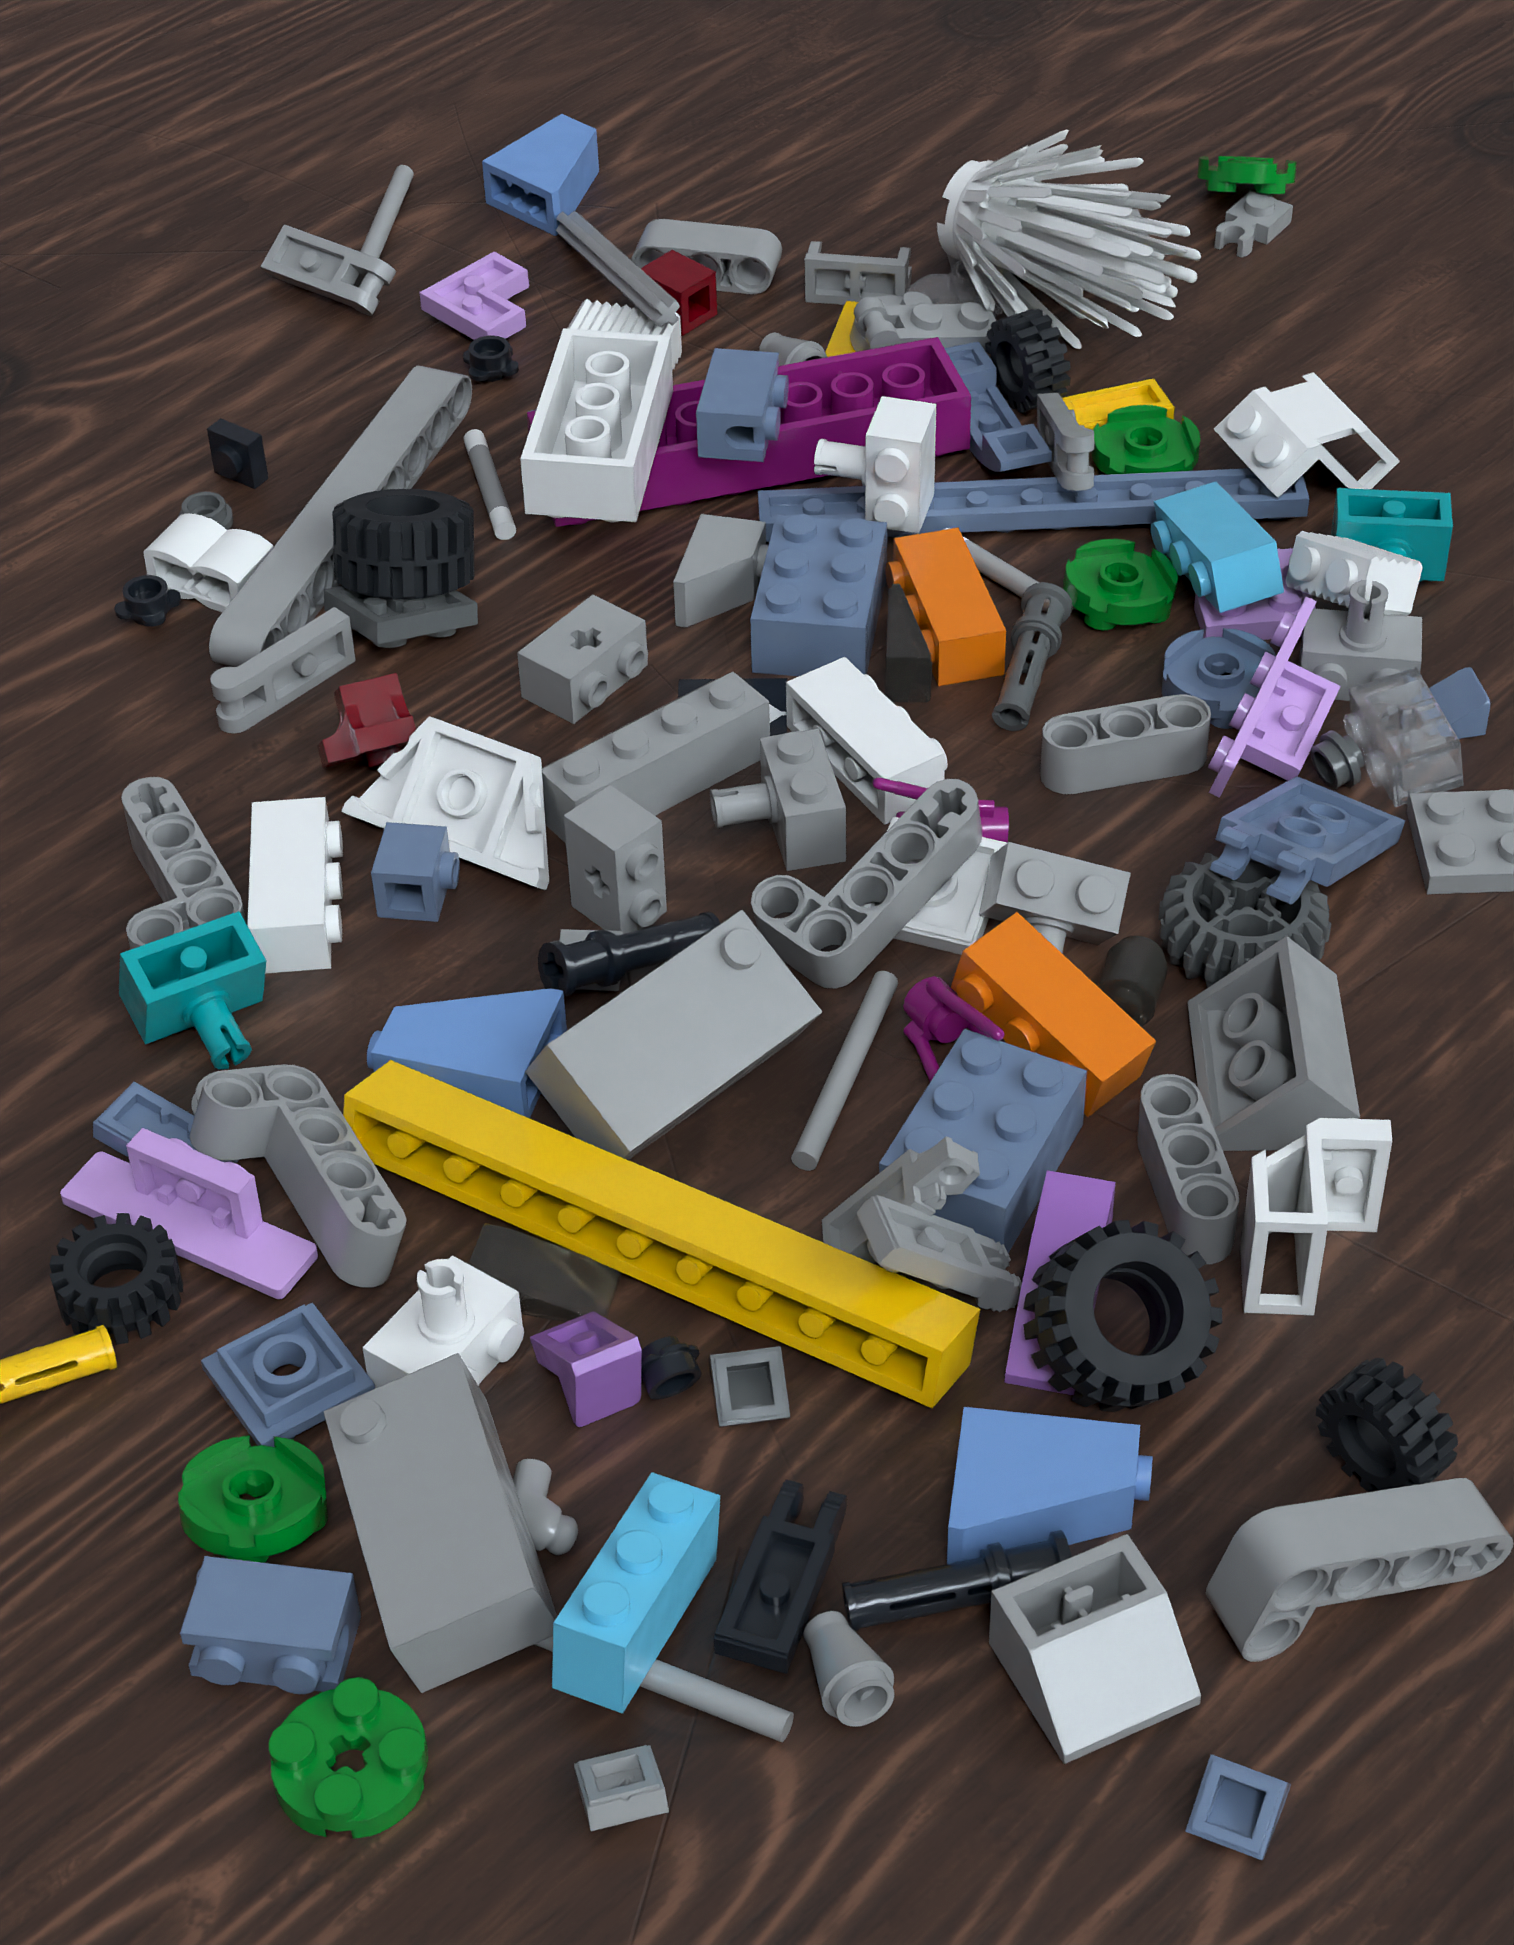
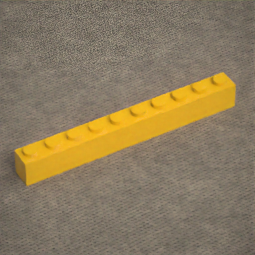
[343,1060,980,1408]

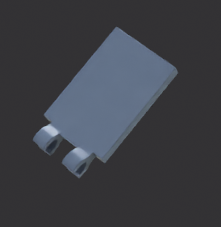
[1210,776,1405,904]

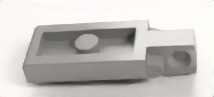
[822,1136,980,1263]

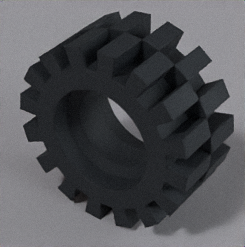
[985,308,1071,412]
[49,1213,183,1345]
[1316,1358,1458,1492]

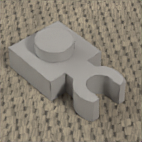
[1215,191,1293,258]

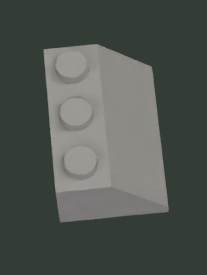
[1187,936,1360,1151]

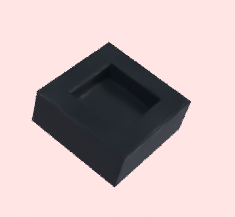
[207,418,269,489]

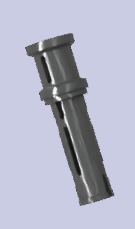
[992,582,1072,731]

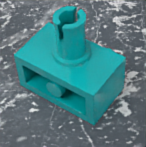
[1331,488,1453,581]
[119,911,267,1069]

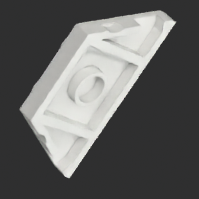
[342,716,549,890]

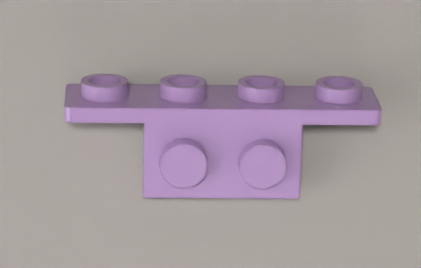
[1208,596,1341,798]
[60,1128,318,1299]

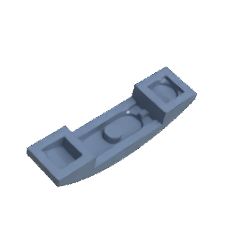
[944,341,1052,472]

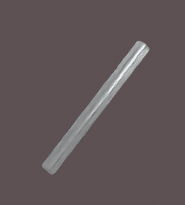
[556,211,680,327]

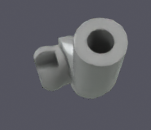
[513,1459,578,1555]

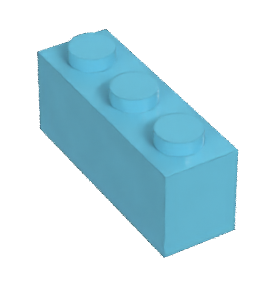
[1151,481,1284,613]
[552,1472,720,1714]

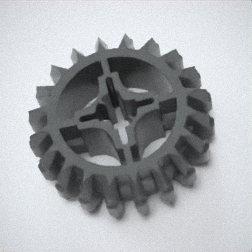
[1158,852,1331,988]

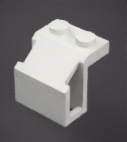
[1214,372,1400,498]
[1240,1118,1392,1315]

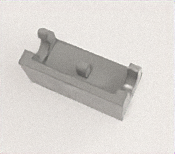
[805,241,912,305]

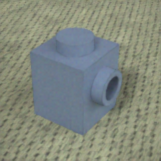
[371,822,460,922]

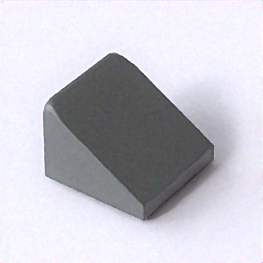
[708,1346,790,1428]

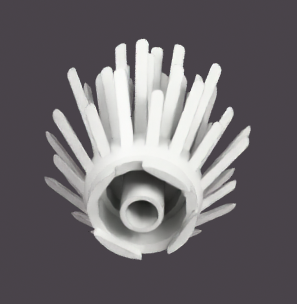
[937,130,1201,349]

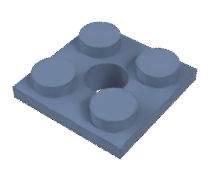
[201,1302,375,1447]

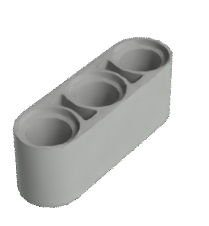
[632,219,783,294]
[1040,694,1211,794]
[1137,1074,1239,1264]

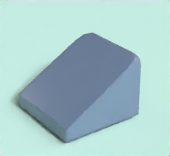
[1409,667,1490,744]
[1186,1754,1291,1861]

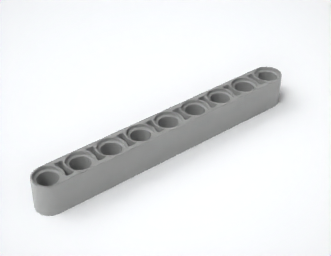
[209,365,472,667]

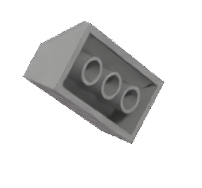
[542,672,770,843]

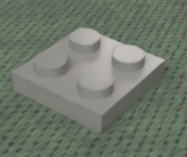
[1406,789,1514,894]

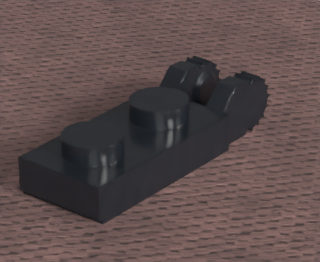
[714,1479,847,1674]

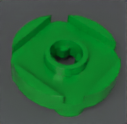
[1197,156,1297,194]
[1092,405,1200,475]
[1063,539,1178,630]
[178,1436,328,1563]
[269,1677,428,1839]

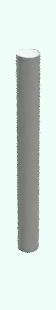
[354,165,414,287]
[791,971,898,1171]
[534,1636,794,1742]

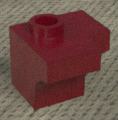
[317,673,416,768]

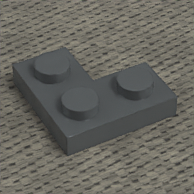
[324,586,478,648]

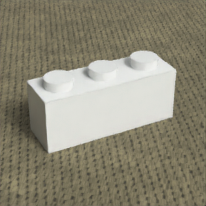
[786,657,947,825]
[248,797,343,974]

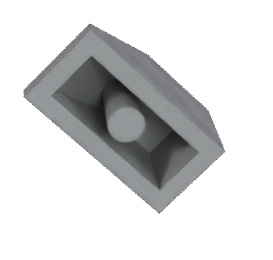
[673,514,768,627]

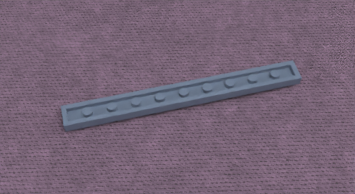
[758,468,1309,541]

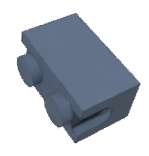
[696,348,789,462]
[180,1556,361,1694]

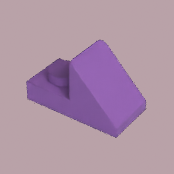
[530,1311,642,1427]

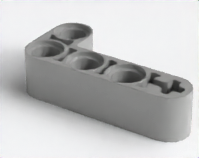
[121,777,246,949]
[751,779,982,988]
[189,1064,407,1287]
[1205,1478,1514,1662]

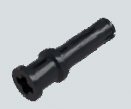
[538,911,721,998]
[842,1530,1072,1631]

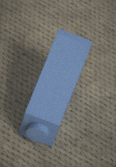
[482,114,599,236]
[367,988,567,1118]
[947,1407,1153,1564]

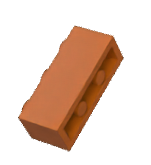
[886,527,1006,686]
[951,912,1156,1117]

